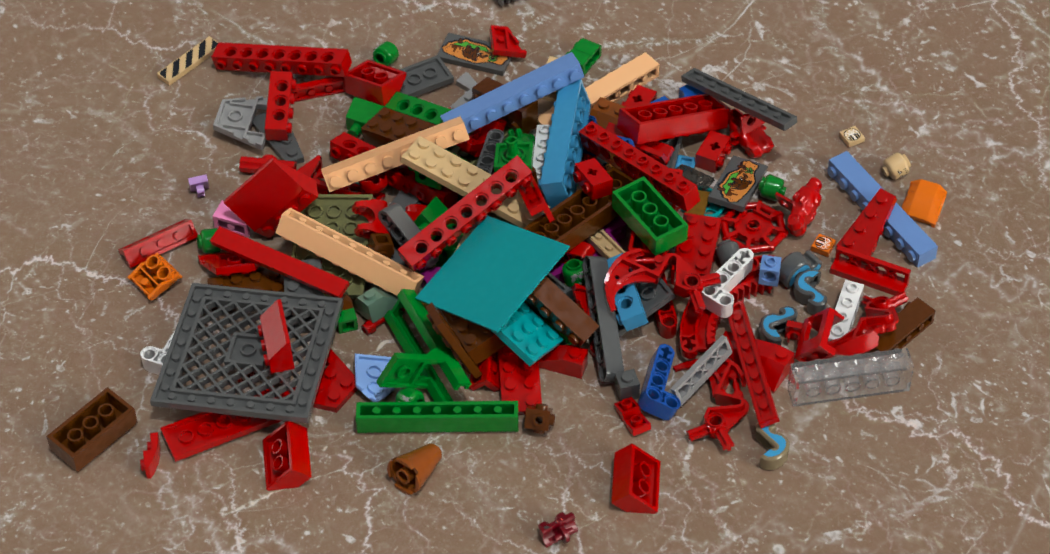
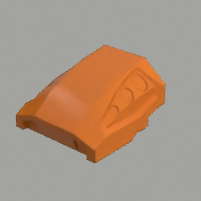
[901,179,947,228]
[127,253,182,301]

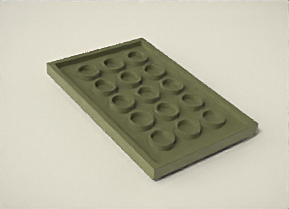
[291,194,374,299]

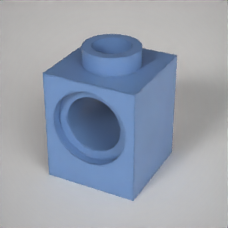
[758,255,782,287]

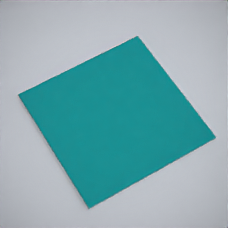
[415,216,570,333]

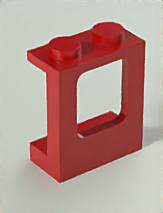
[794,307,844,368]

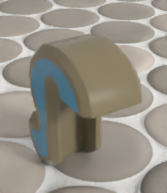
[755,423,790,470]

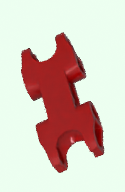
[352,199,442,242]

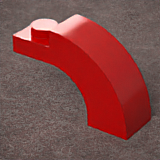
[456,118,507,157]

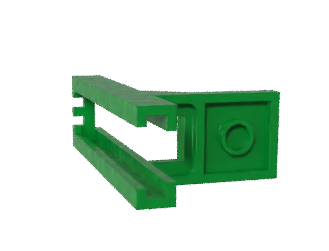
[376,289,472,402]

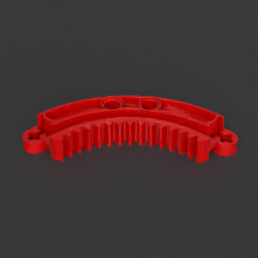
[679,255,774,359]

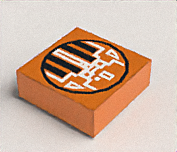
[811,234,836,257]

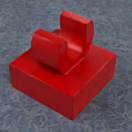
[785,320,803,345]

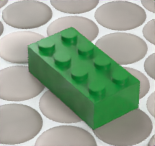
[612,176,688,256]

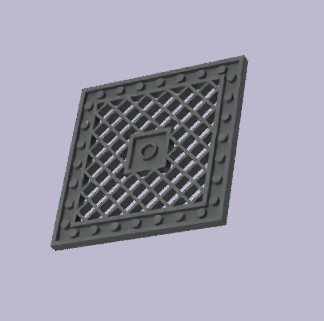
[150,283,344,423]

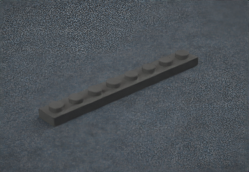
[681,68,798,131]

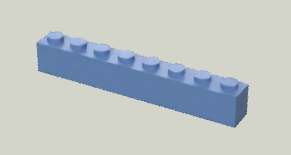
[440,52,584,133]
[827,151,938,268]

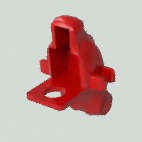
[728,108,774,158]
[775,177,822,238]

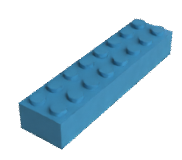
[539,79,591,209]

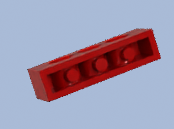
[265,71,296,141]

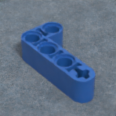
[638,344,681,420]

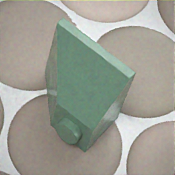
[352,286,399,323]

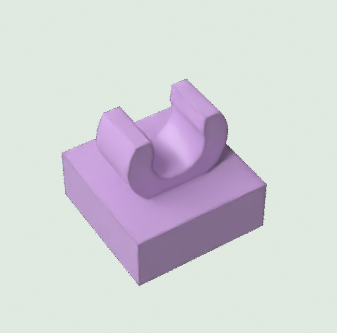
[188,174,209,198]

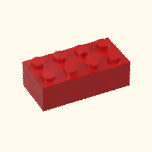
[671,213,722,286]

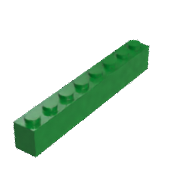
[356,401,519,433]

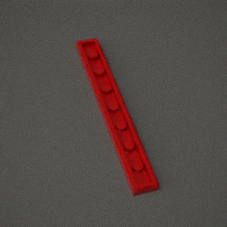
[210,226,350,298]
[728,300,780,428]

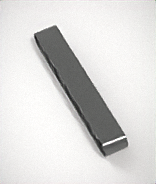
[462,129,504,229]
[583,256,624,382]

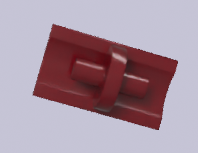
[538,512,578,548]

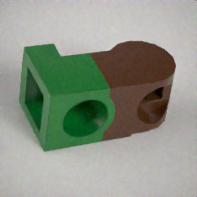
[337,294,358,334]

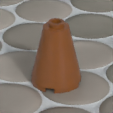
[387,443,442,495]

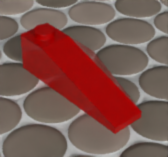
[723,331,795,394]

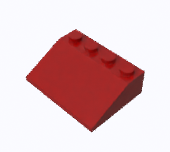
[224,158,318,238]

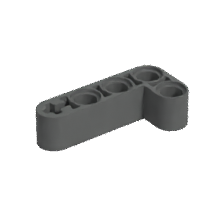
[378,203,439,274]

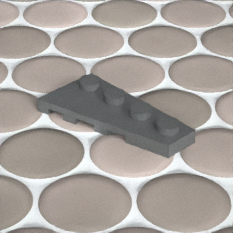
[252,113,304,164]

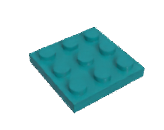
[491,302,564,366]

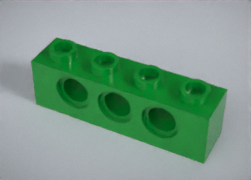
[385,92,452,125]

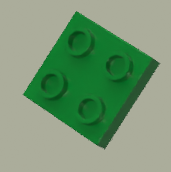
[494,136,534,173]

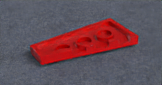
[836,188,897,265]

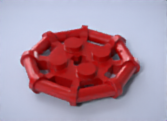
[720,200,789,253]

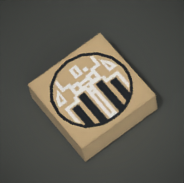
[839,126,865,148]

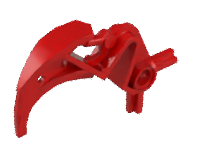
[604,248,721,313]
[827,291,909,356]
[673,358,750,451]

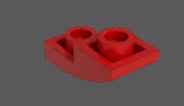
[614,397,651,437]
[140,432,161,479]

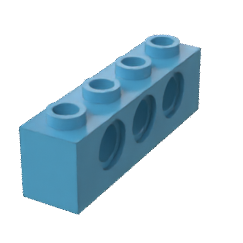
[607,253,649,331]

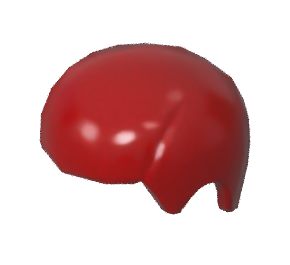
[358,172,388,194]

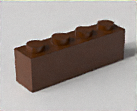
[865,297,936,365]

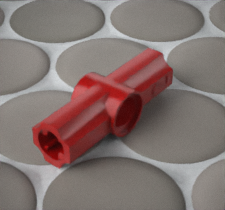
[239,154,297,173]

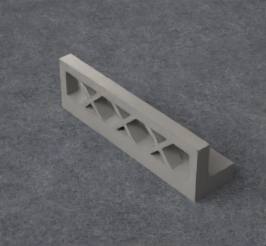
[667,335,733,406]

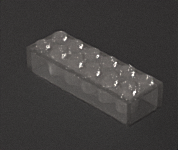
[787,348,914,407]

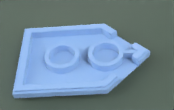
[354,353,395,402]

